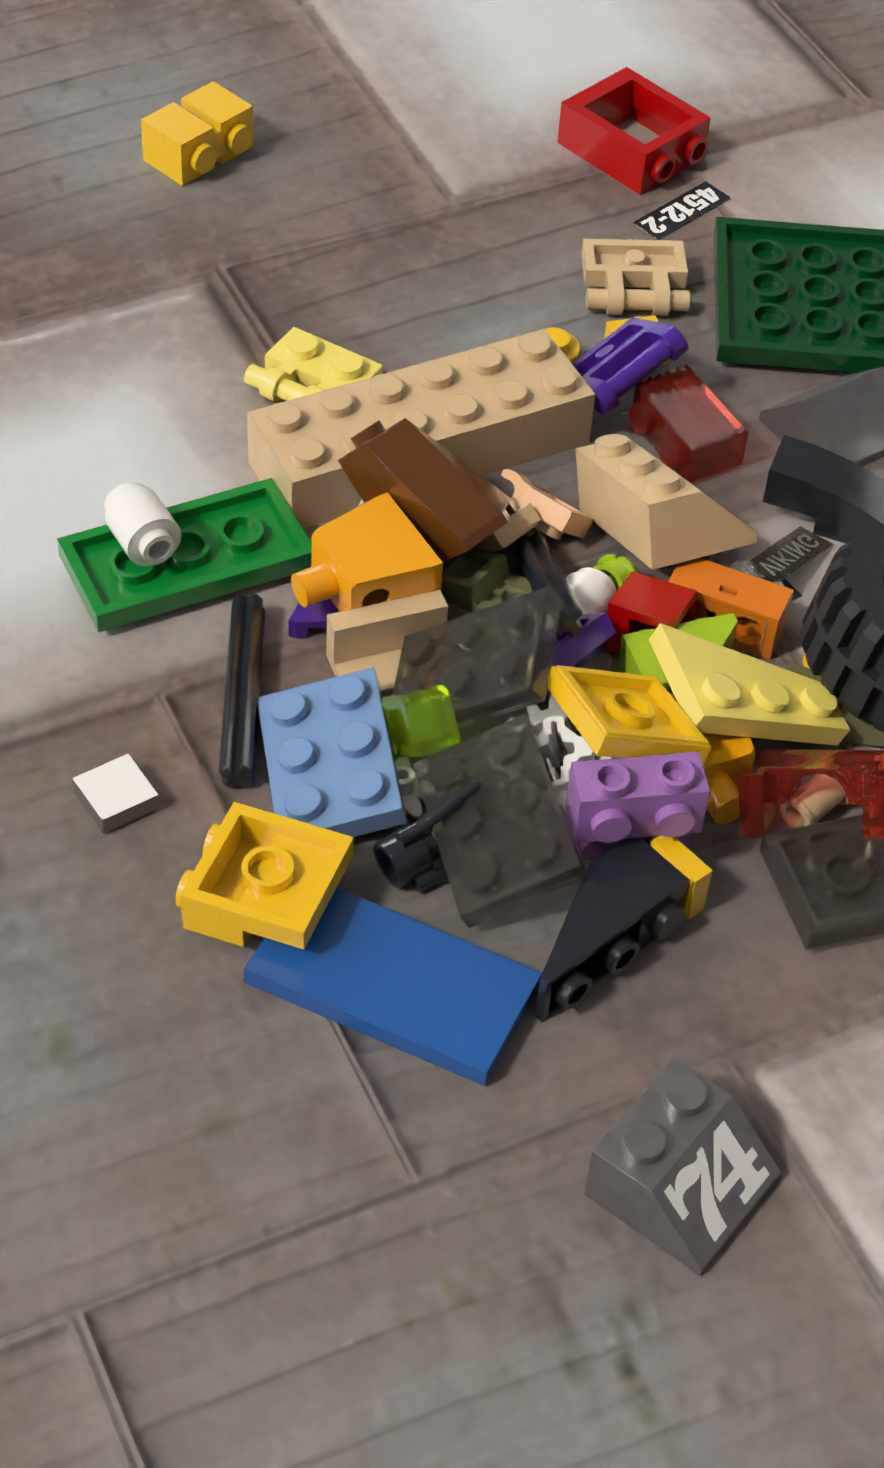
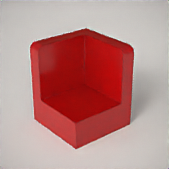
[605,571,697,654]

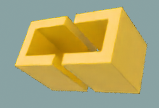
[141,81,254,186]

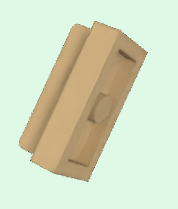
[326,590,460,698]

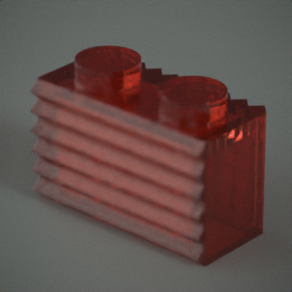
[629,364,749,483]

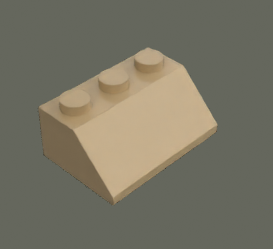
[575,434,757,570]

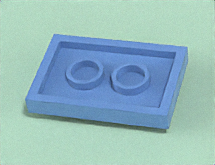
[257,667,407,837]

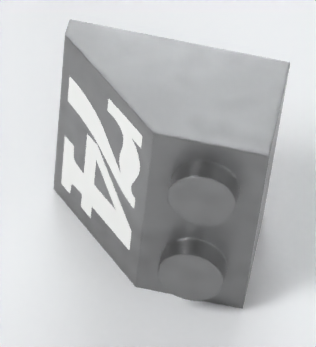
[584,1057,781,1276]

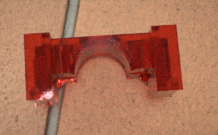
[738,749,884,839]

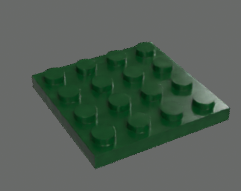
[714,217,884,373]

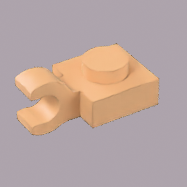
[501,469,594,540]

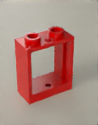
[557,67,711,195]

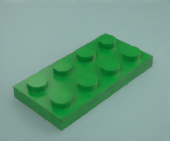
[57,478,312,632]

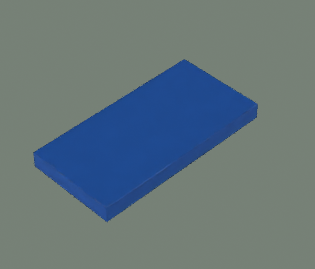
[244,888,542,1086]

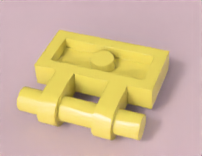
[244,327,383,402]

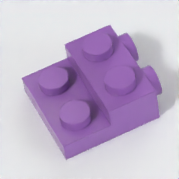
[560,752,710,862]

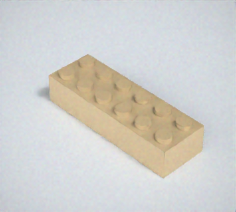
[247,329,595,529]

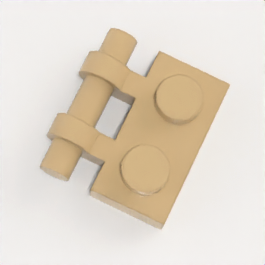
[581,239,690,316]

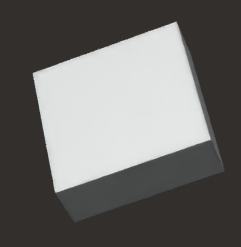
[72,754,159,834]

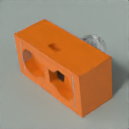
[668,558,794,660]

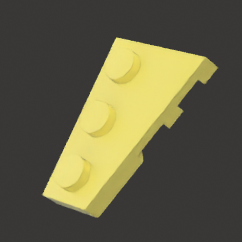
[649,623,851,746]

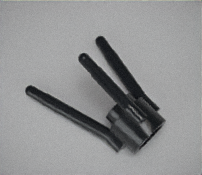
[373,779,521,893]

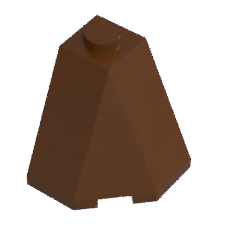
[338,418,518,562]

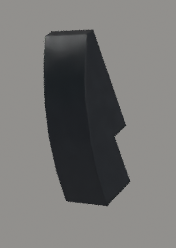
[763,434,884,543]

